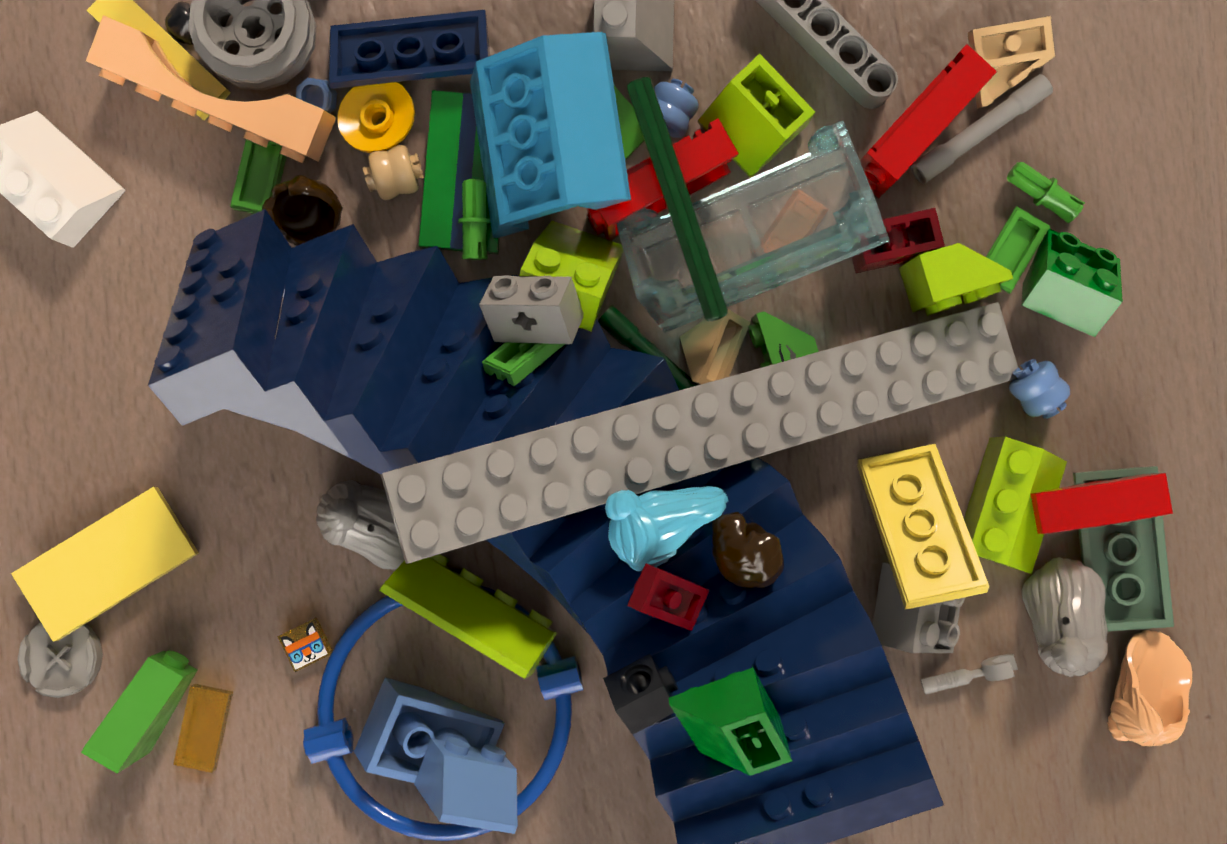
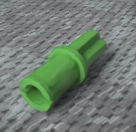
[1007,162,1085,223]
[458,179,490,260]

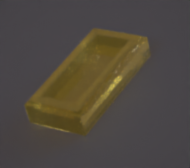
[173,684,233,773]

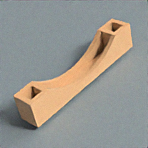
[86,15,336,163]

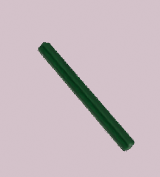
[627,77,728,321]

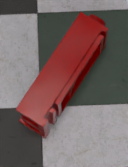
[850,44,998,199]
[586,118,739,241]

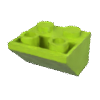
[697,54,815,178]
[899,243,1013,316]

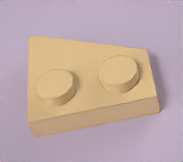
[968,16,1055,109]

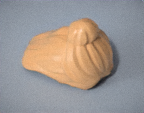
[1107,630,1192,746]

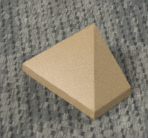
[680,309,751,385]

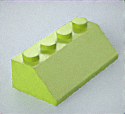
[379,554,557,679]

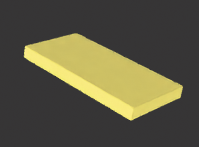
[857,444,989,610]
[11,487,199,642]

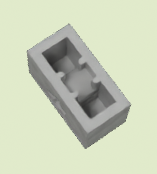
[479,275,584,344]

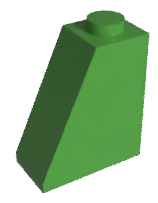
[81,650,198,774]

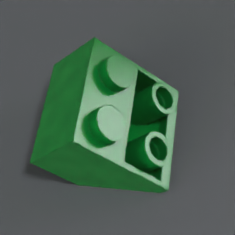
[1021,228,1123,337]
[668,667,792,776]

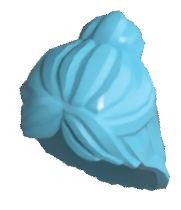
[605,486,728,571]

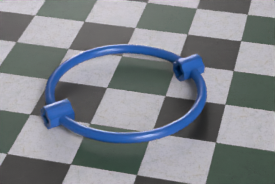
[303,586,584,841]

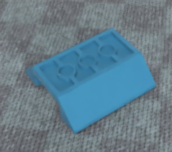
[470,32,631,238]

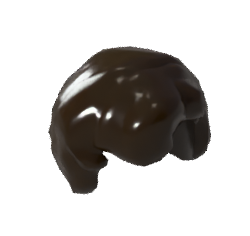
[262,175,343,246]
[712,512,784,589]

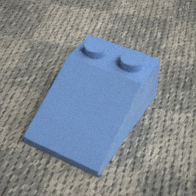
[354,677,505,783]

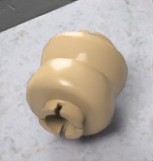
[363,145,424,200]

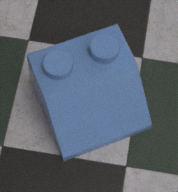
[414,737,518,834]

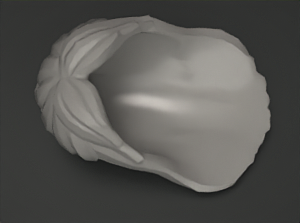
[316,480,405,570]
[1022,557,1108,677]

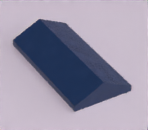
[329,10,490,89]

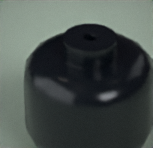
[165,1,193,45]

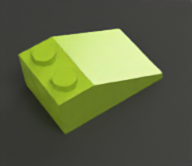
[519,220,625,332]

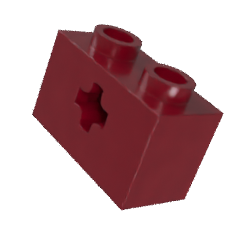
[847,208,945,274]

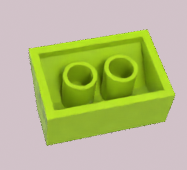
[964,437,1067,574]

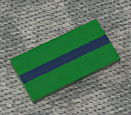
[419,90,500,254]

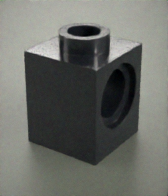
[603,654,679,735]

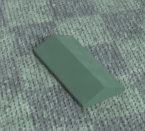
[1073,466,1174,632]

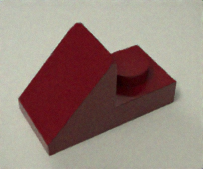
[627,563,709,631]

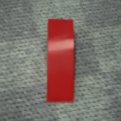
[1031,473,1173,534]

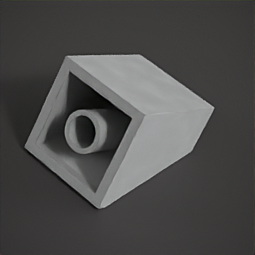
[594,0,674,71]

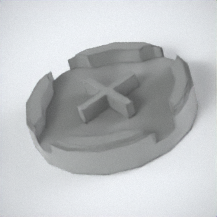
[17,622,103,698]

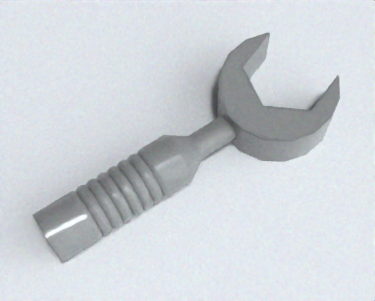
[920,654,1018,695]

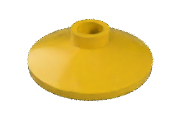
[337,82,415,153]

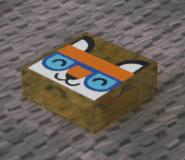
[277,617,333,672]

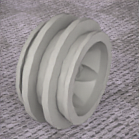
[188,0,317,91]

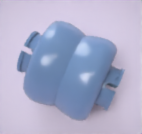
[654,79,699,138]
[1009,359,1071,419]

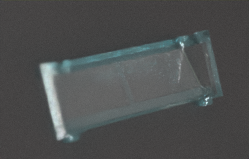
[616,120,890,333]

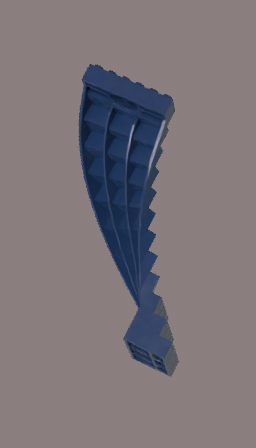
[148,209,944,844]

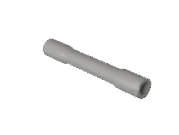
[911,74,1053,184]

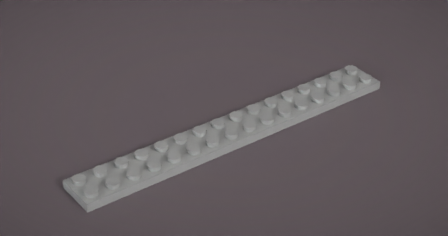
[381,302,1018,564]

